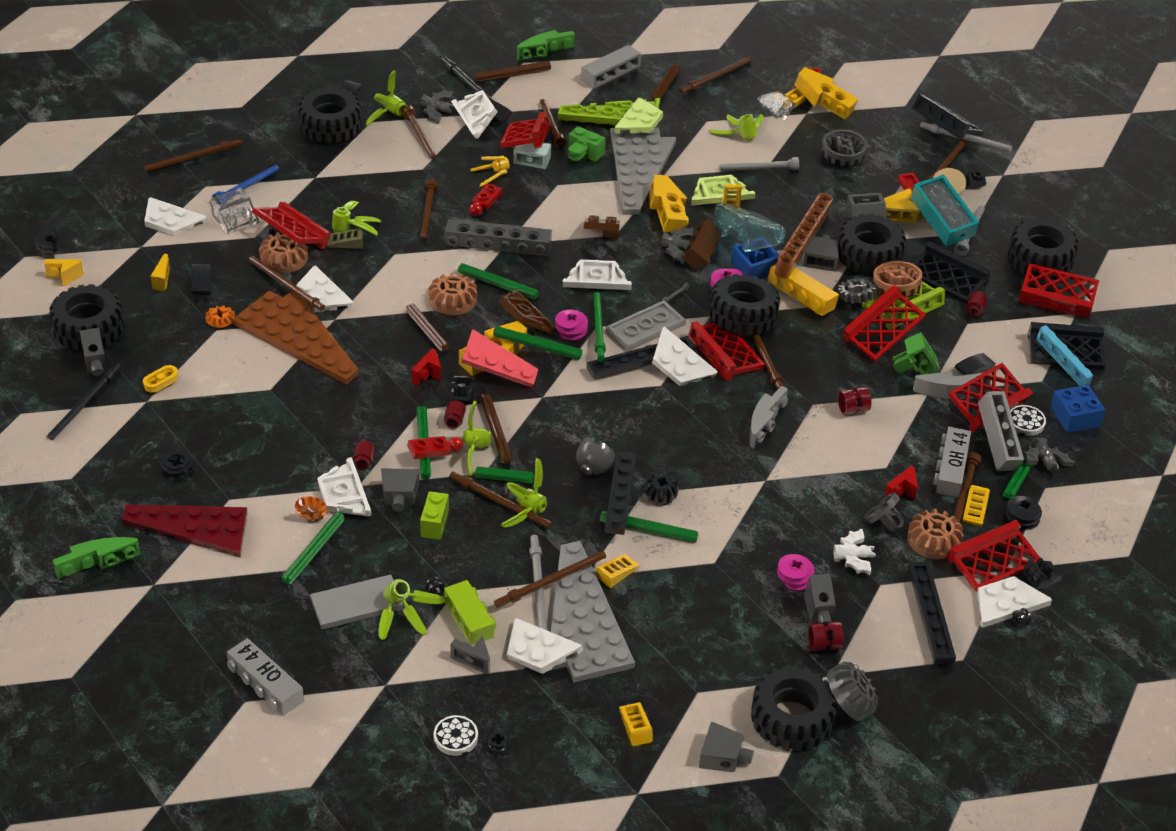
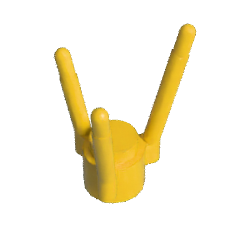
[470,155,510,187]

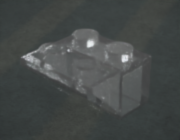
[210,188,260,234]

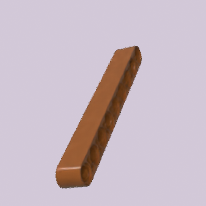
[774,193,833,278]

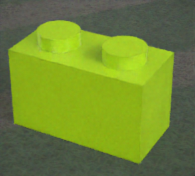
[420,491,449,540]

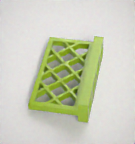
[862,281,945,330]

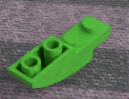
[517,30,575,61]
[53,537,141,579]

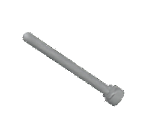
[719,157,799,171]
[954,205,985,256]

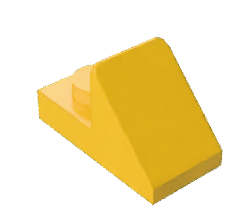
[44,259,84,286]

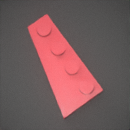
[461,329,538,388]

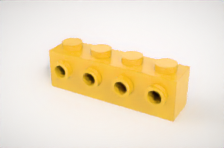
[767,265,839,316]

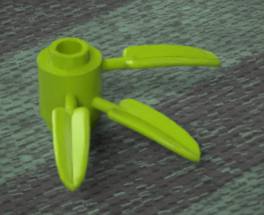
[366,70,407,126]
[709,114,763,140]
[332,201,381,236]
[462,401,492,476]
[501,458,547,528]
[378,579,446,640]

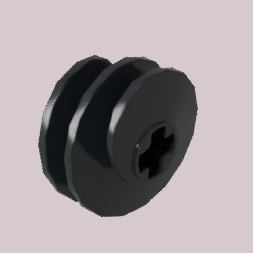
[1005,496,1042,530]

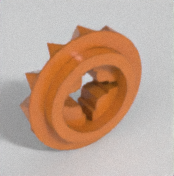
[205,305,235,328]
[295,496,327,522]

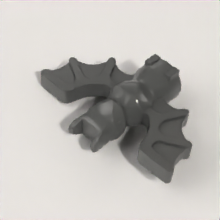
[420,89,454,124]
[661,227,694,264]
[1023,438,1075,470]

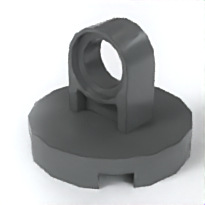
[864,492,904,532]

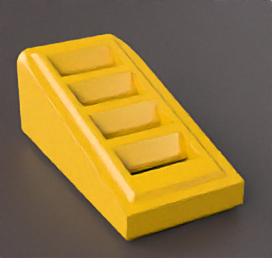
[721,184,742,214]
[151,254,170,292]
[962,485,990,527]
[596,554,639,589]
[619,702,653,746]

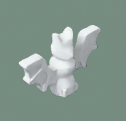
[833,529,876,575]

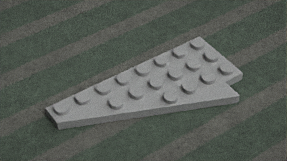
[610,127,676,215]
[549,541,635,683]

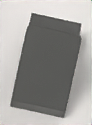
[450,636,490,675]

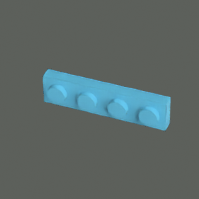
[1036,325,1093,386]

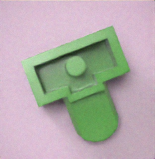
[568,126,605,162]
[893,332,940,375]

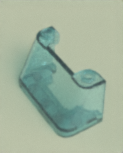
[715,203,786,252]

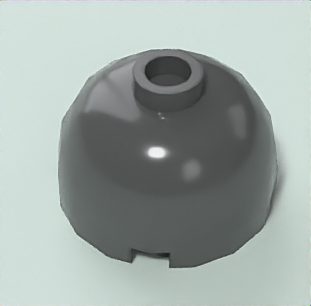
[576,437,616,475]

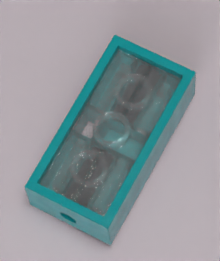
[911,174,979,246]

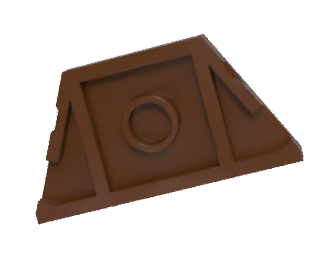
[499,289,557,335]

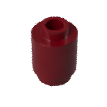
[966,291,987,317]
[444,401,466,429]
[353,441,375,470]

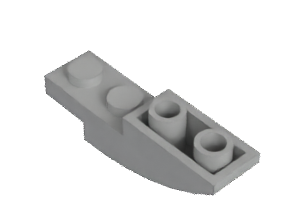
[913,371,991,399]
[749,386,788,448]

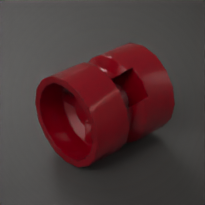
[838,387,872,415]
[808,621,844,651]

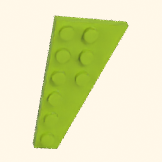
[558,98,660,126]

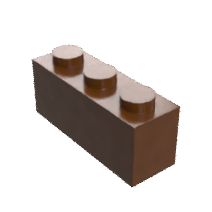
[681,218,722,271]

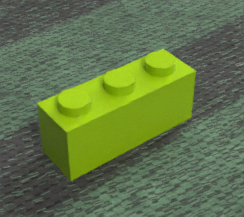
[444,580,496,646]

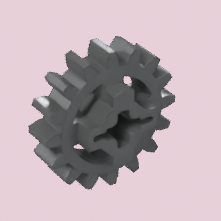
[838,278,877,304]

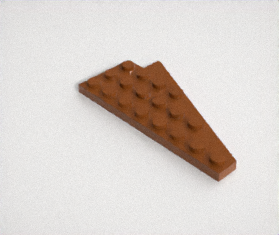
[233,291,359,385]

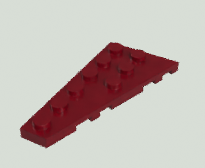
[122,504,248,558]

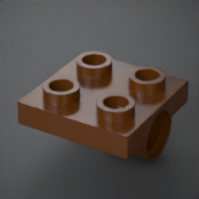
[584,215,620,239]

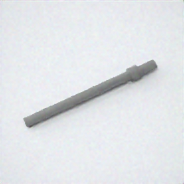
[920,122,1012,152]
[529,535,547,630]

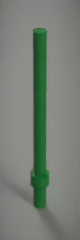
[593,292,606,362]

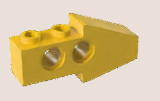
[795,67,859,119]
[649,174,689,232]
[884,189,925,223]
[459,321,527,376]

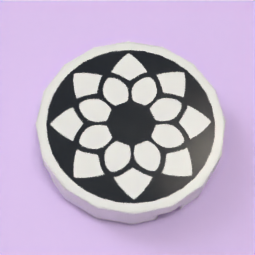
[1010,405,1046,436]
[434,715,478,756]

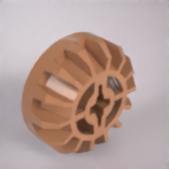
[259,232,308,273]
[873,261,922,298]
[428,272,477,315]
[907,509,964,559]

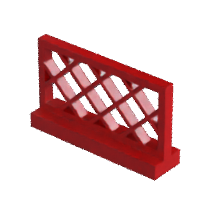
[500,111,550,148]
[252,202,331,249]
[1019,263,1099,319]
[843,285,926,362]
[688,321,765,381]
[948,362,1033,433]
[947,520,1040,592]

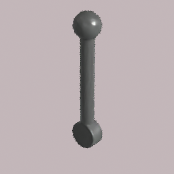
[662,283,690,303]

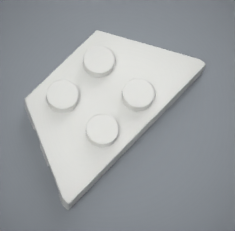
[451,90,497,139]
[144,197,208,236]
[563,260,632,290]
[296,266,354,312]
[652,327,718,386]
[317,457,371,516]
[977,576,1052,628]
[507,618,583,674]

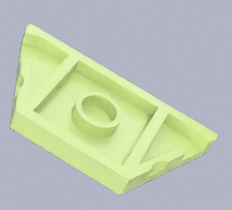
[615,98,663,133]
[691,175,755,206]

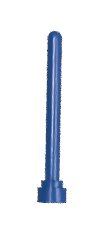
[212,165,279,207]

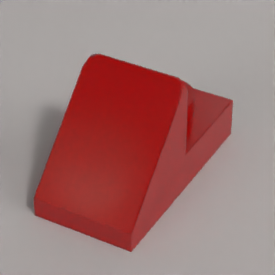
[411,348,441,386]
[884,465,918,500]

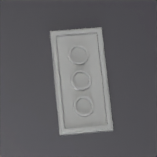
[606,301,686,351]
[310,575,403,630]

